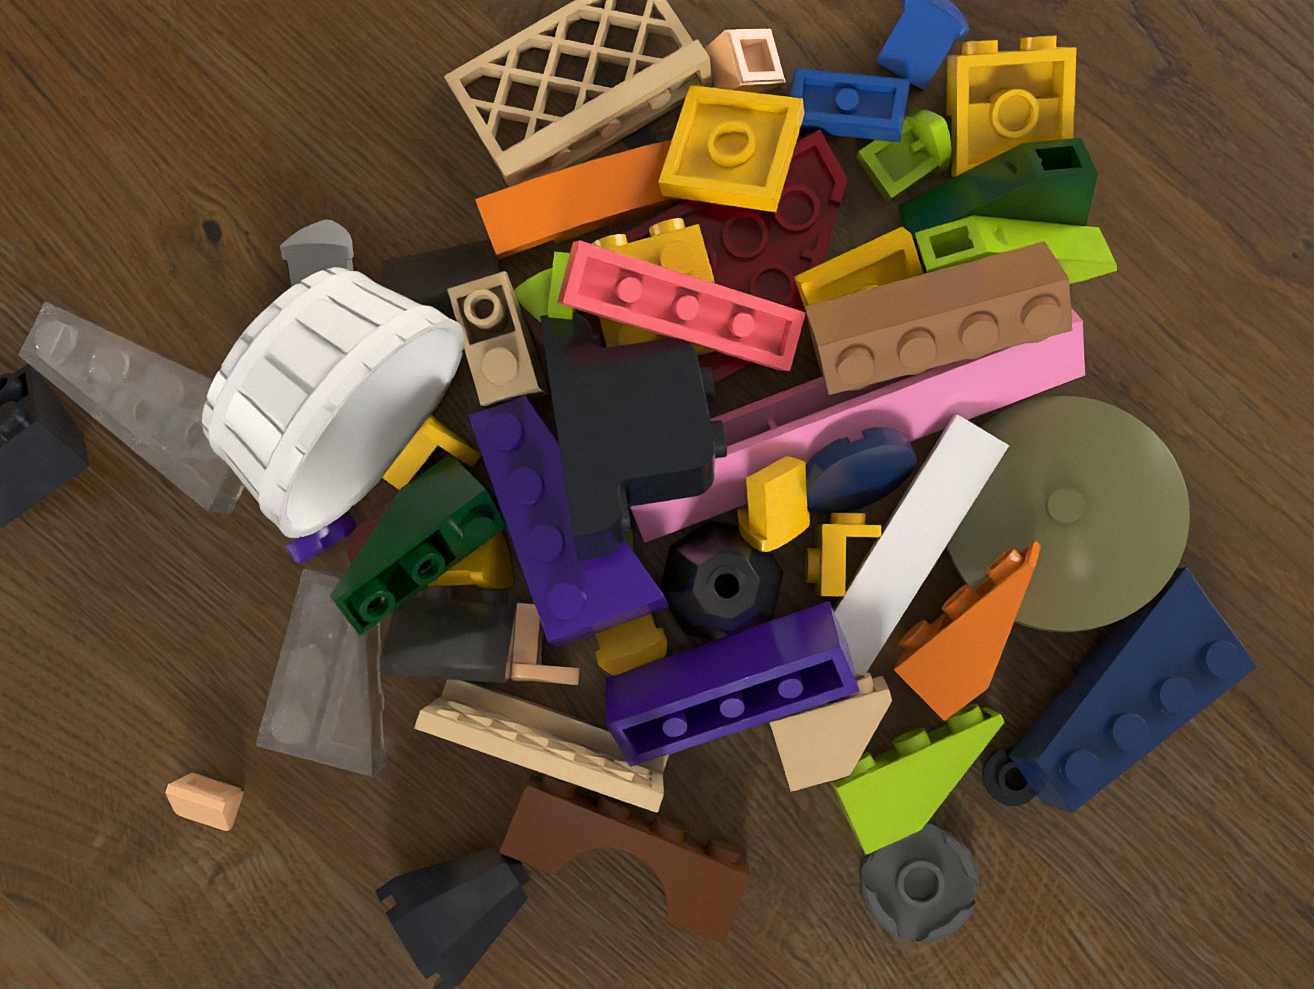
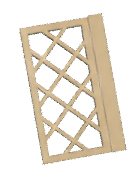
[444,0,713,187]
[414,674,669,813]

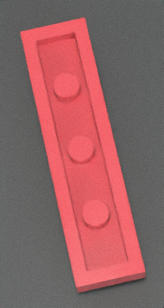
[557,240,806,371]

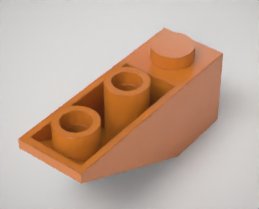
[894,540,1041,721]

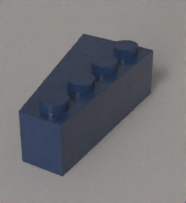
[1009,567,1258,813]

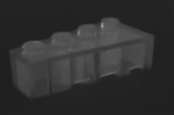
[18,301,245,514]

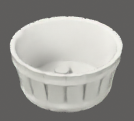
[202,267,465,538]

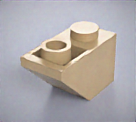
[447,271,550,408]
[770,673,892,792]

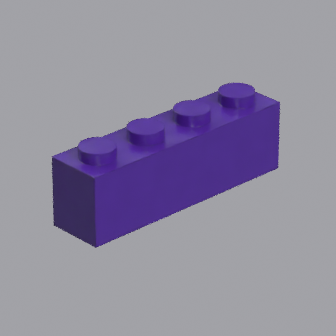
[606,601,859,767]

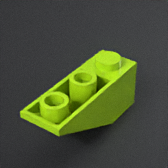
[915,215,1117,284]
[830,704,1004,855]

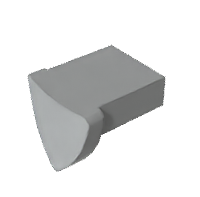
[280,220,354,286]

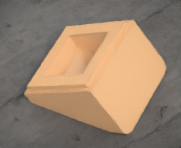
[705,29,786,93]
[165,772,244,831]

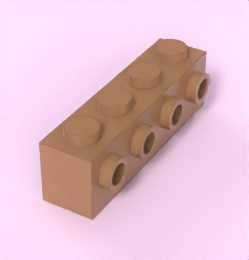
[805,241,1073,395]

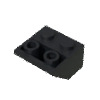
[0,363,89,529]

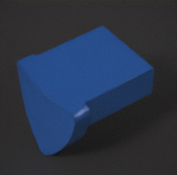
[875,0,969,91]

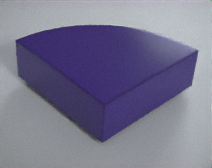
[285,511,358,564]

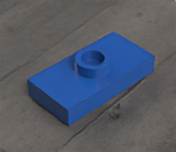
[789,68,910,142]

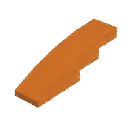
[475,140,688,260]

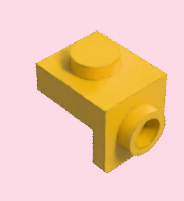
[804,513,881,597]

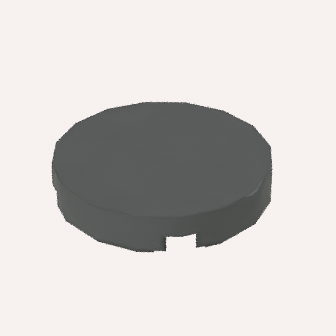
[860,822,979,942]

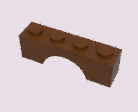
[499,774,750,944]

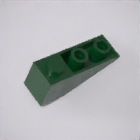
[899,138,1098,247]
[330,454,506,636]

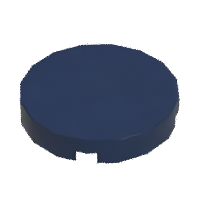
[806,427,917,514]

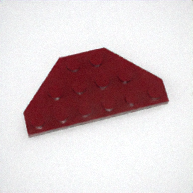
[519,130,848,385]

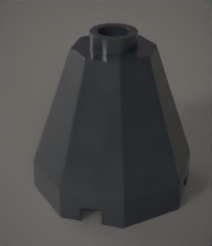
[660,520,784,641]
[375,846,531,989]

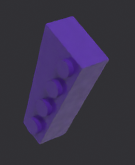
[468,395,669,648]

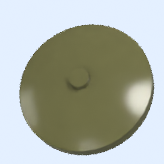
[946,396,1190,633]

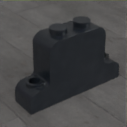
[540,313,727,562]

